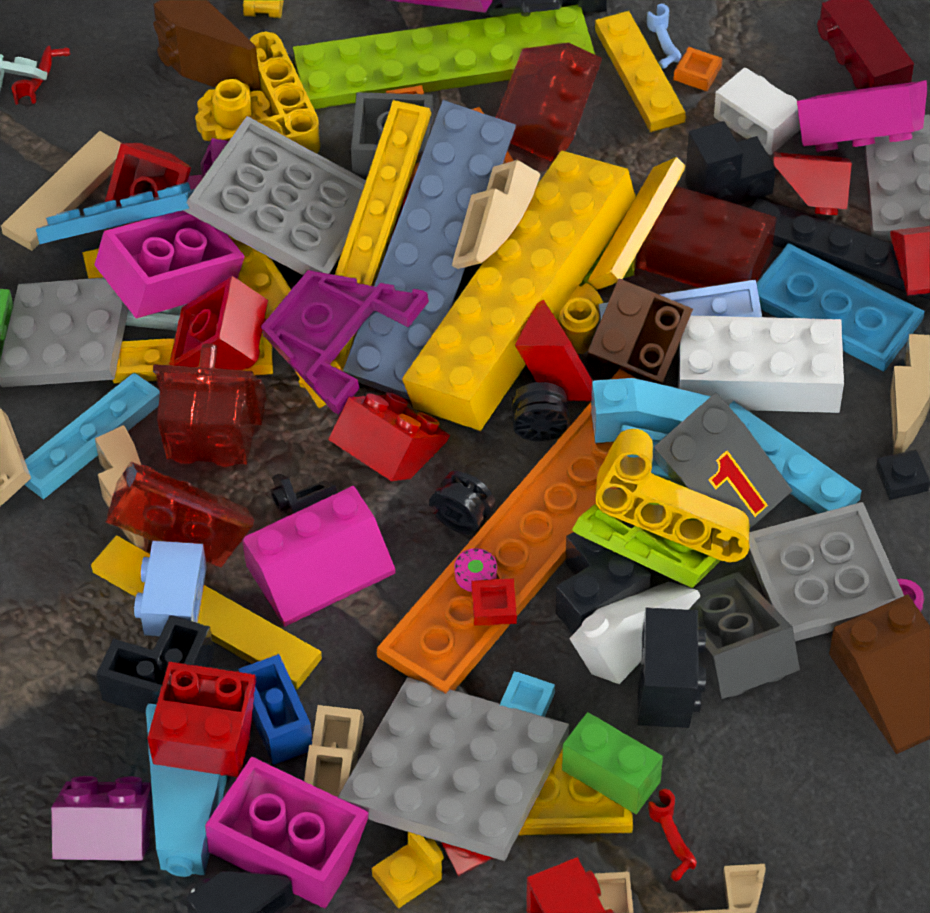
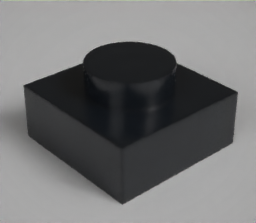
[876,450,930,500]

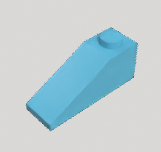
[591,378,711,443]

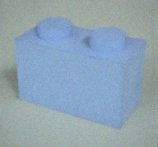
[134,541,207,636]

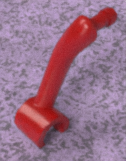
[12,46,70,105]
[648,789,697,881]

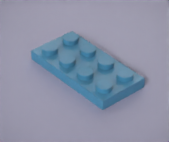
[36,182,196,244]

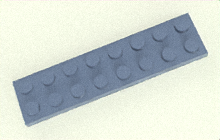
[343,100,516,401]

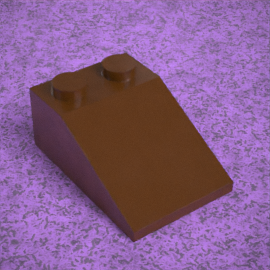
[153,0,261,92]
[829,594,930,754]

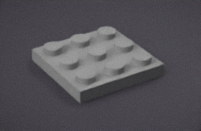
[0,278,129,387]
[748,502,904,641]

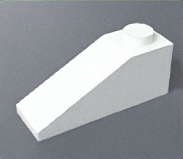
[569,582,701,684]

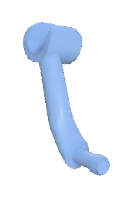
[647,3,681,69]

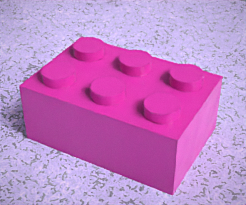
[94,210,245,319]

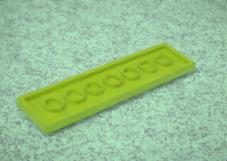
[293,5,596,109]

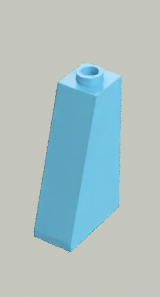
[146,703,228,877]

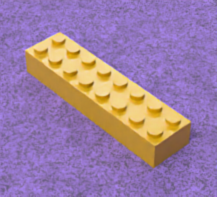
[402,150,636,431]

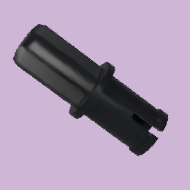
[489,0,562,17]

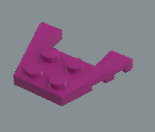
[261,270,429,415]

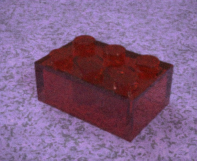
[637,186,776,288]

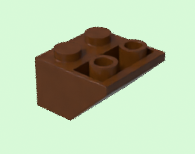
[586,278,693,384]

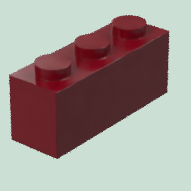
[817,0,914,90]

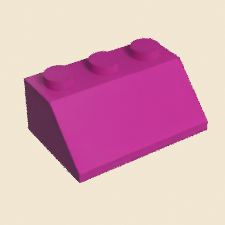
[797,80,927,152]
[242,485,396,627]
[205,757,369,909]

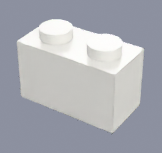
[714,67,800,155]

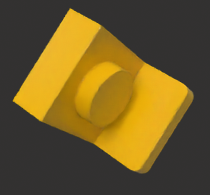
[372,832,444,909]

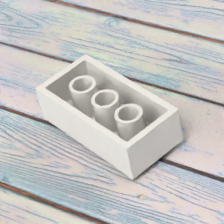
[678,315,844,413]

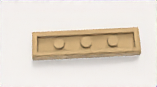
[1,131,121,251]

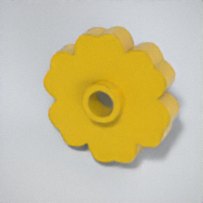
[195,79,271,141]

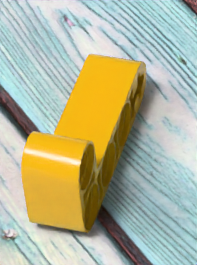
[250,32,321,153]
[595,428,750,562]

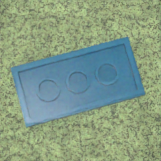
[756,243,925,372]

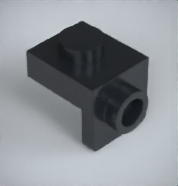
[271,473,338,516]

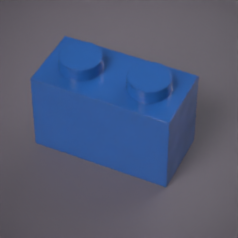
[238,654,312,765]

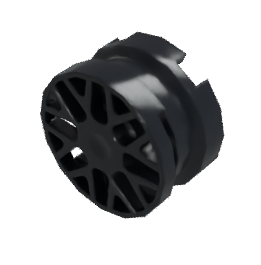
[512,382,569,442]
[429,471,495,535]

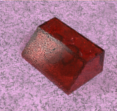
[495,43,602,163]
[106,461,254,568]

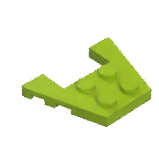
[572,503,721,588]

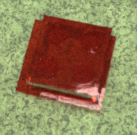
[153,343,267,467]

